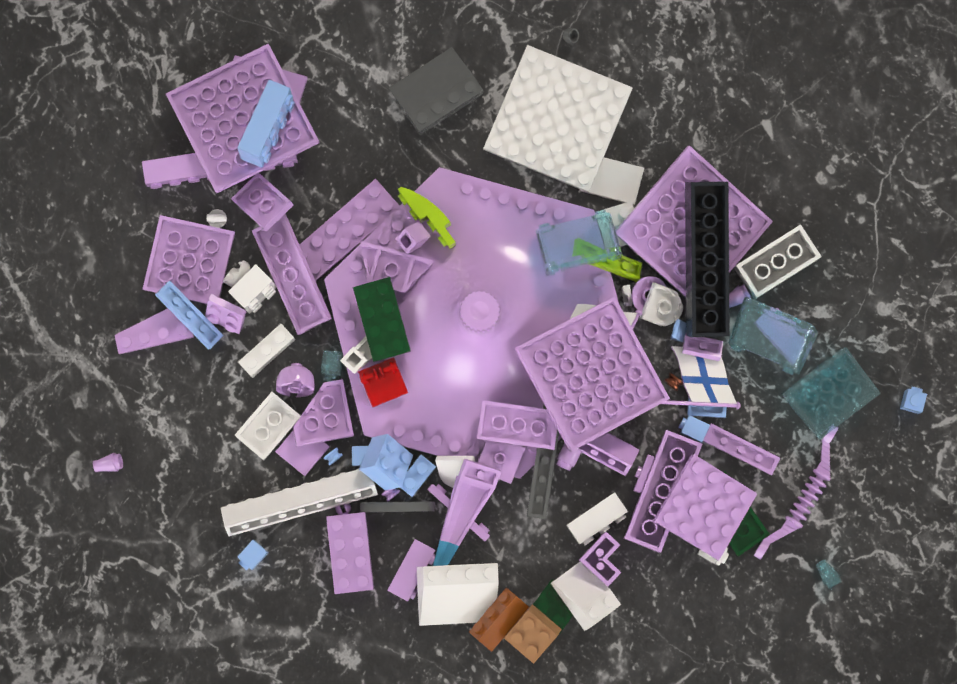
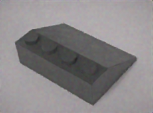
[389,47,483,135]

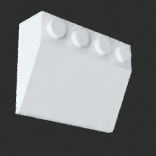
[417,563,499,626]

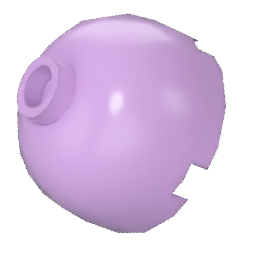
[276,363,315,397]

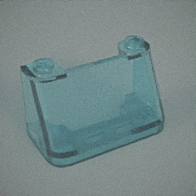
[535,210,622,276]
[728,297,818,375]

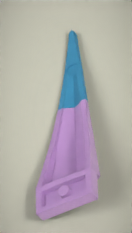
[433,459,502,566]

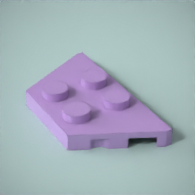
[360,241,433,294]

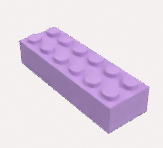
[623,430,702,553]

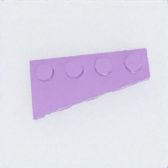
[115,308,194,354]

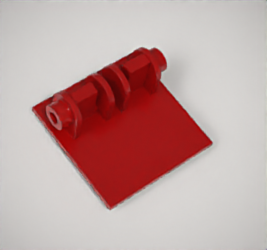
[358,357,408,407]

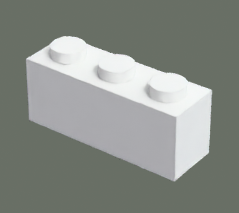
[238,324,295,378]
[566,493,628,545]

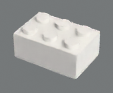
[228,264,277,314]

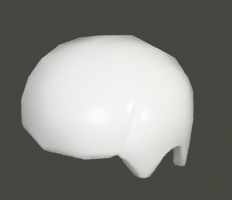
[223,260,251,287]

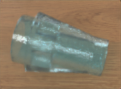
[816,559,842,589]

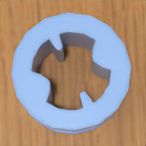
[324,448,343,466]

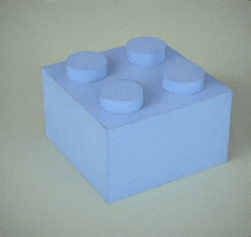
[359,434,413,491]

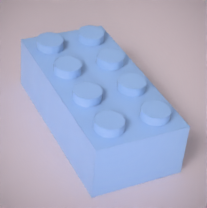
[237,80,295,168]

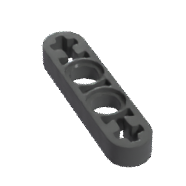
[360,502,435,513]

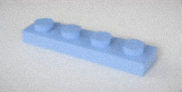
[155,281,223,350]

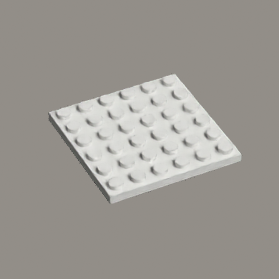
[483,45,632,193]

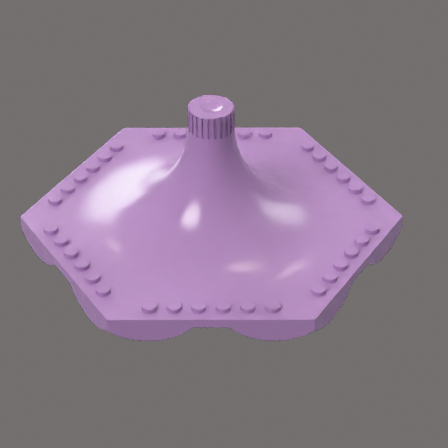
[324,167,619,479]

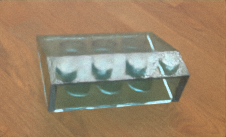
[781,347,881,440]

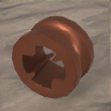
[664,373,683,391]

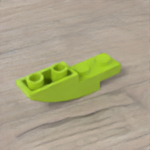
[398,187,456,249]

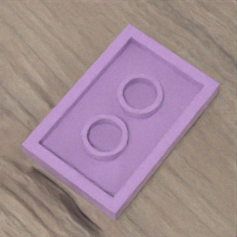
[231,173,293,232]

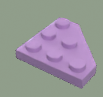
[293,379,354,447]

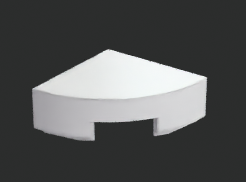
[621,285,632,307]

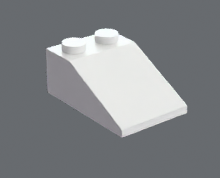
[551,562,621,631]

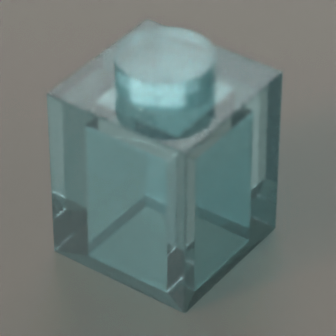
[321,350,343,379]

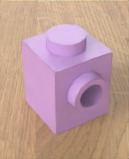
[395,222,431,254]

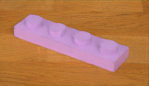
[703,423,780,475]
[428,484,490,542]

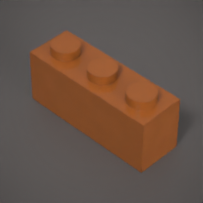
[469,588,529,652]

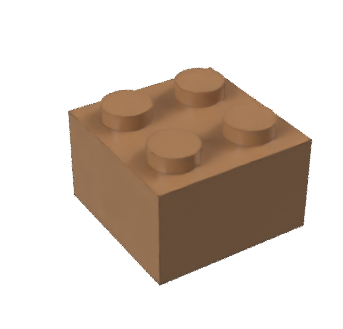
[504,604,562,664]

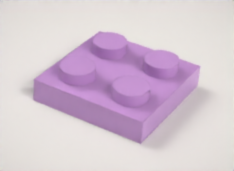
[205,294,246,334]

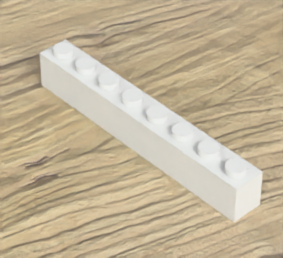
[221,468,378,536]

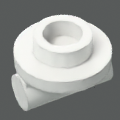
[207,209,227,228]

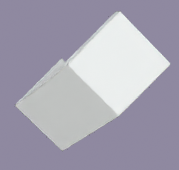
[340,336,372,374]

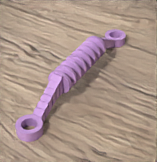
[754,424,838,560]

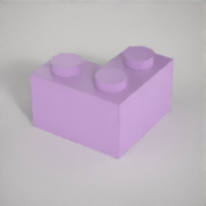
[579,532,621,587]

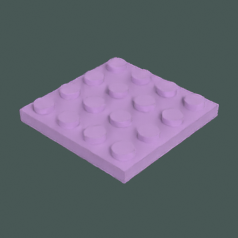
[143,215,235,304]
[653,454,757,560]

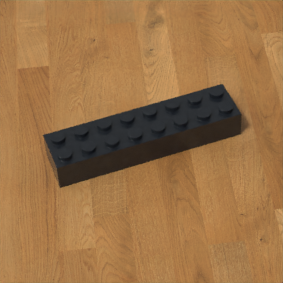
[685,182,730,337]

